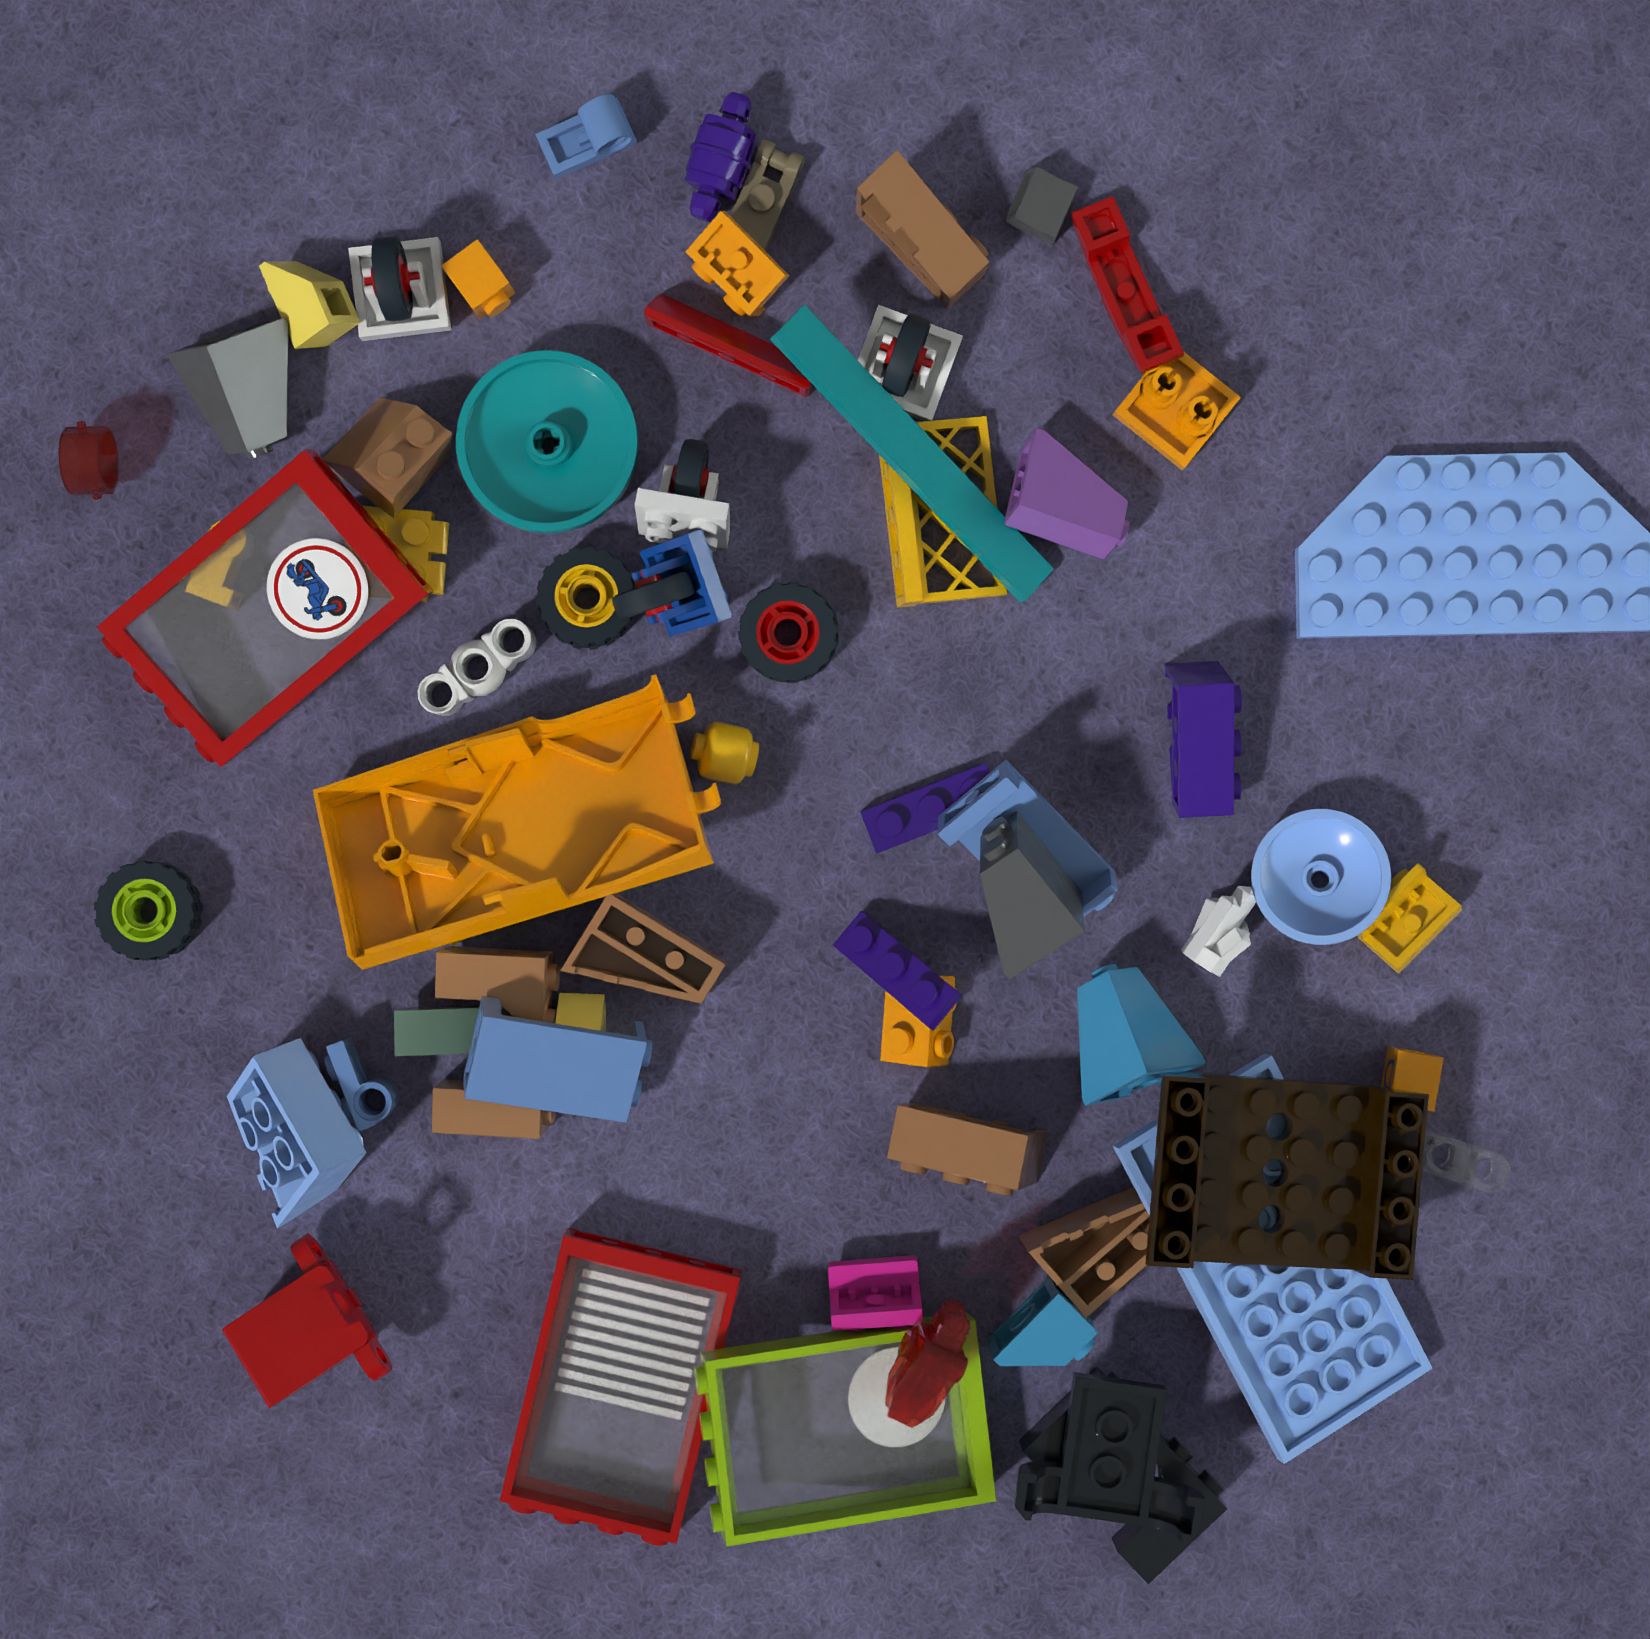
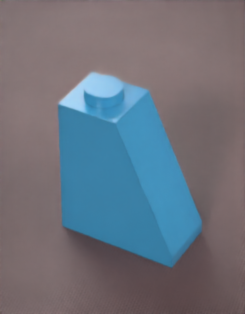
[1077,964,1205,1106]

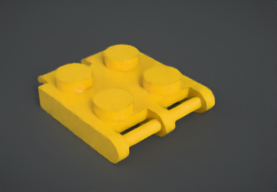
[342,506,449,603]

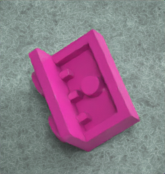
[828,1255,923,1332]

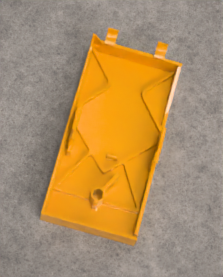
[313,674,721,970]

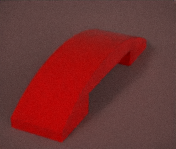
[1071,196,1184,374]

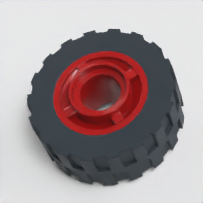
[738,582,839,683]

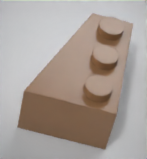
[560,893,728,1004]
[887,1102,1048,1196]

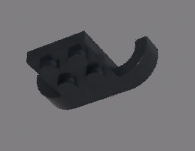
[1014,1372,1206,1544]

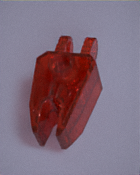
[885,1299,971,1428]

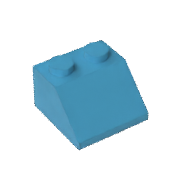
[987,1276,1098,1366]

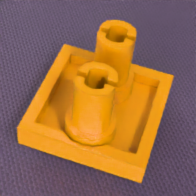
[1112,351,1241,470]

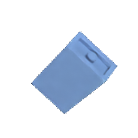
[937,760,1118,917]
[463,996,652,1123]

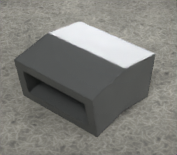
[1004,166,1078,245]

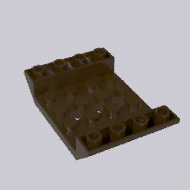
[1145,1072,1429,1280]

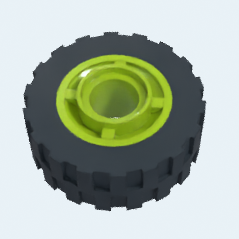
[94,861,203,961]

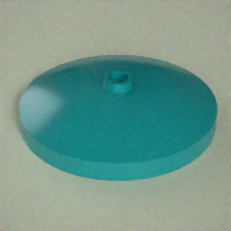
[456,350,639,534]

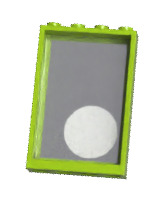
[694,1312,996,1547]

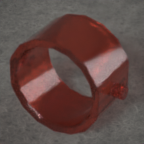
[58,421,119,500]

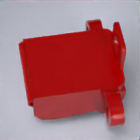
[222,1233,392,1408]

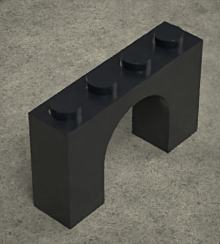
[1019,1366,1227,1584]

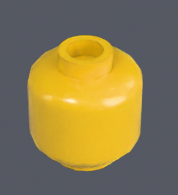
[690,721,759,785]

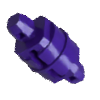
[684,92,756,222]

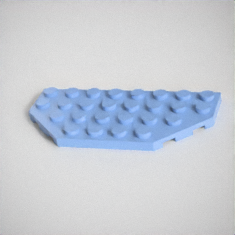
[1295,452,1650,639]

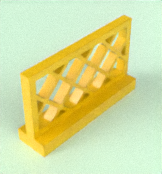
[879,416,1007,608]

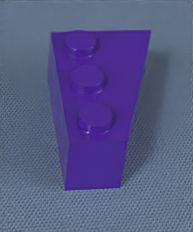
[1165,661,1242,818]

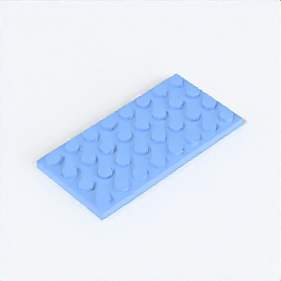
[1112,1054,1433,1464]

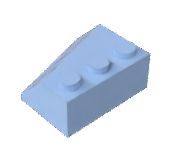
[227,1038,367,1228]

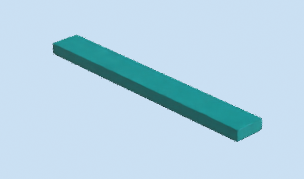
[770,304,1054,602]

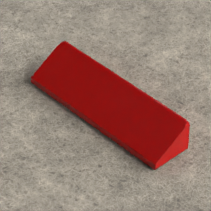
[644,294,814,397]

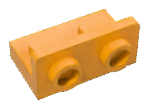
[685,211,790,316]

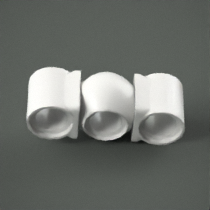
[417,619,536,716]

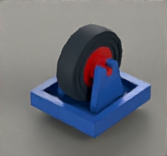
[612,529,733,637]

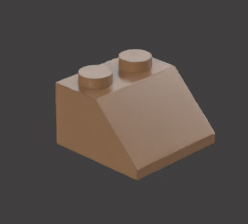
[323,397,452,519]

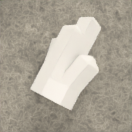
[1181,886,1256,977]

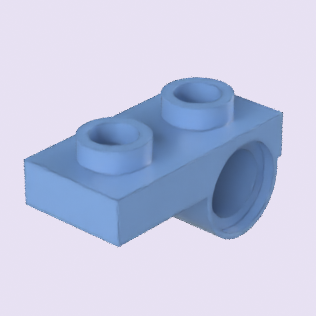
[535,94,637,180]
[325,1036,400,1132]

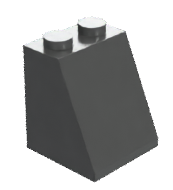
[980,811,1085,980]

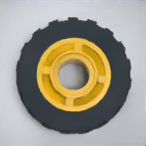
[536,546,636,650]

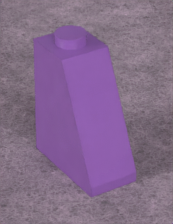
[1004,428,1130,559]

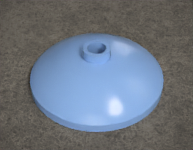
[1251,809,1391,945]

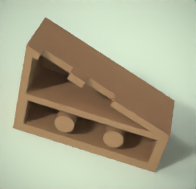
[856,150,990,309]
[1018,1186,1149,1318]

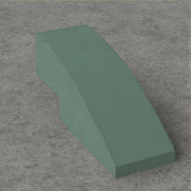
[394,1005,513,1056]

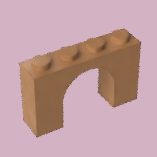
[432,946,560,1139]

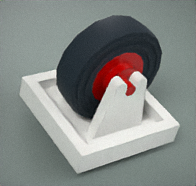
[348,237,452,341]
[858,305,963,421]
[635,439,730,552]

